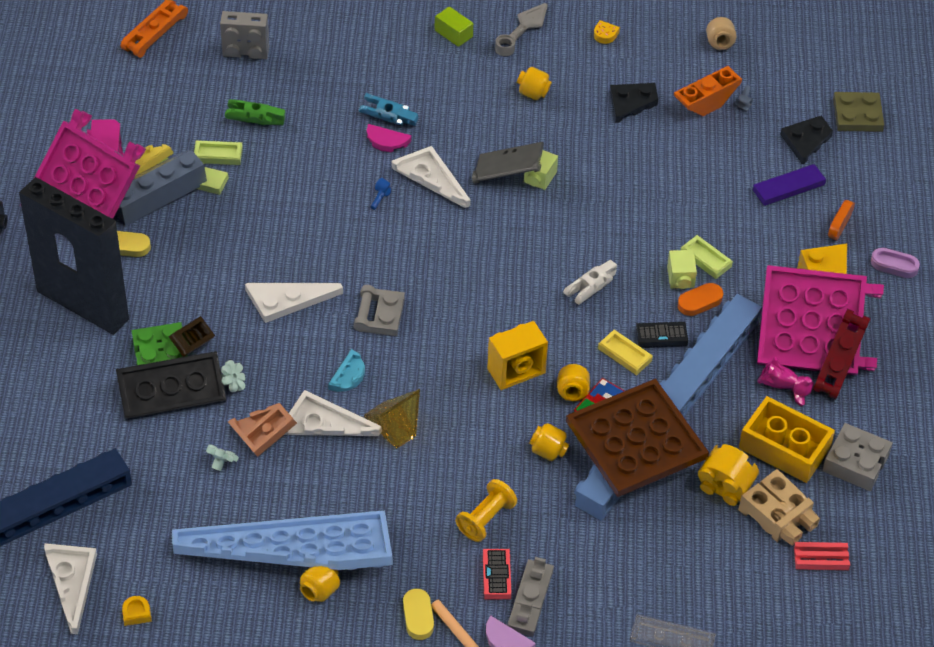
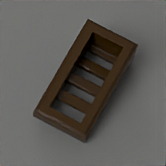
[169,316,215,357]

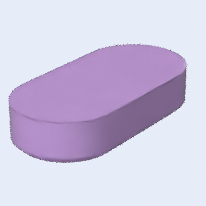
[871,248,920,278]

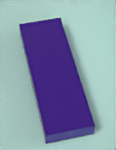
[753,164,826,206]

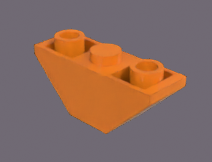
[674,66,742,116]

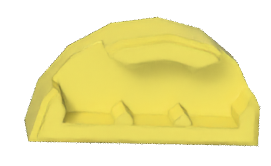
[135,144,173,176]

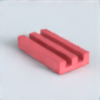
[794,542,850,570]

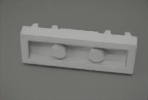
[507,557,554,637]

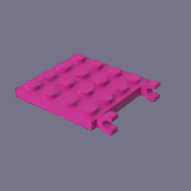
[20,109,146,219]
[757,265,884,375]

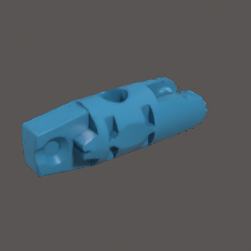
[359,93,419,126]

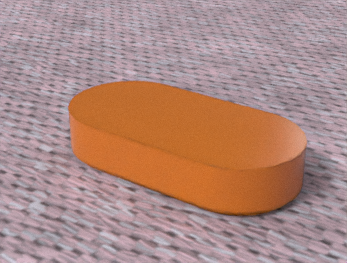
[828,200,855,241]
[678,283,723,316]

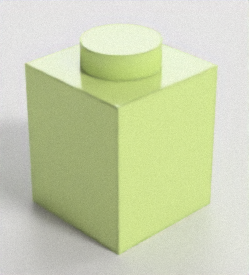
[524,150,558,190]
[667,250,697,289]

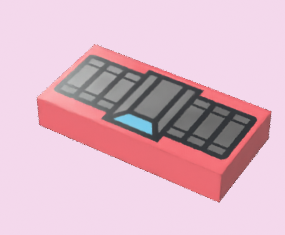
[483,549,511,599]

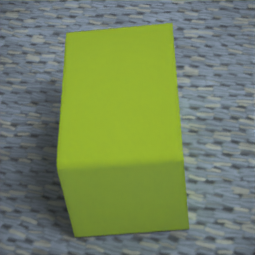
[434,6,474,47]

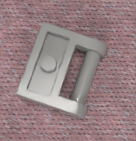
[353,285,405,336]

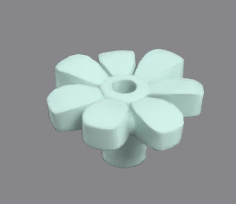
[221,360,245,392]
[206,445,239,471]

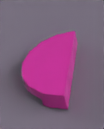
[367,124,412,152]

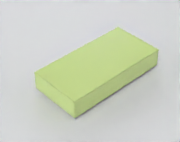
[194,141,243,165]
[681,235,733,279]

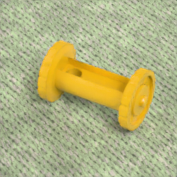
[455,479,517,542]

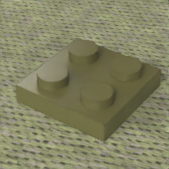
[833,92,885,132]

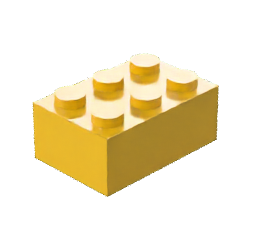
[739,396,835,483]

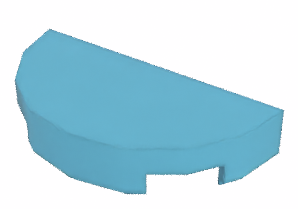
[328,349,365,392]

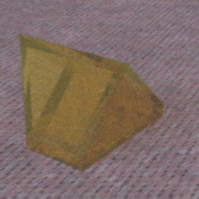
[364,389,420,449]

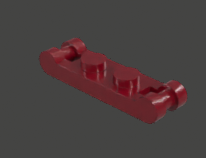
[812,308,871,400]

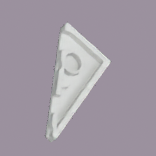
[392,146,471,208]
[245,283,343,323]
[284,390,382,436]
[44,543,97,634]

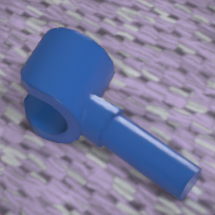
[370,178,391,210]

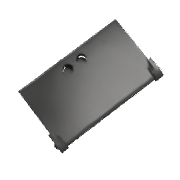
[472,142,544,184]

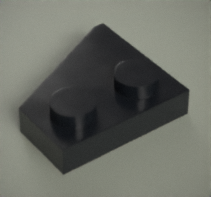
[610,83,658,123]
[780,115,833,164]

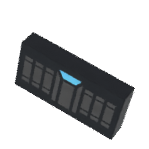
[636,322,688,348]

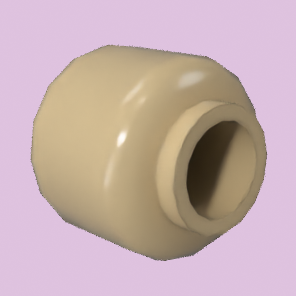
[706,17,737,50]

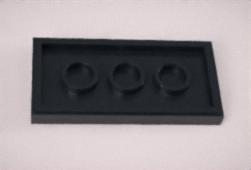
[116,351,226,420]

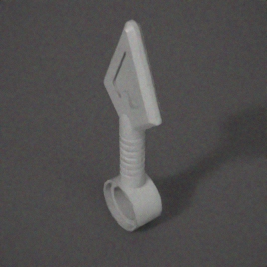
[495,3,548,56]

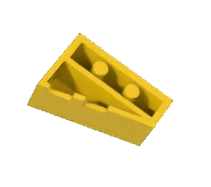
[797,243,847,274]

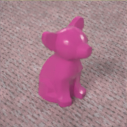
[757,357,814,406]

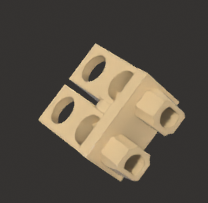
[738,469,820,546]

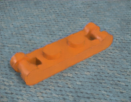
[120,0,188,58]

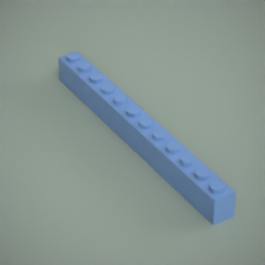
[574,294,762,521]

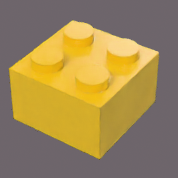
[487,321,548,390]

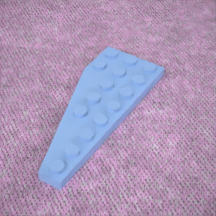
[172,510,393,570]

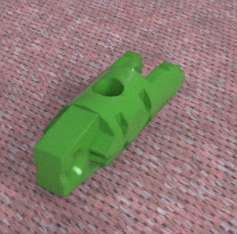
[224,99,286,125]

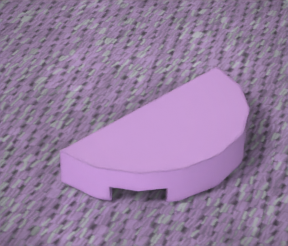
[486,616,536,647]

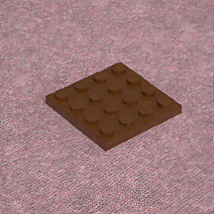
[566,378,709,497]

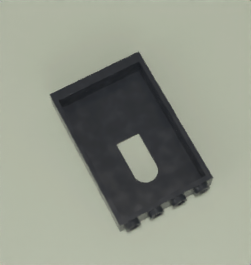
[19,177,129,335]

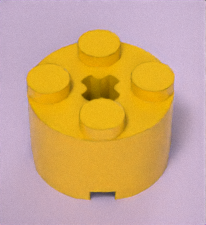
[698,444,759,506]

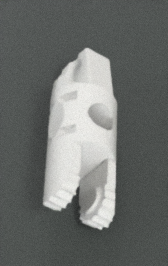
[563,260,617,305]

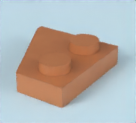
[228,403,297,457]

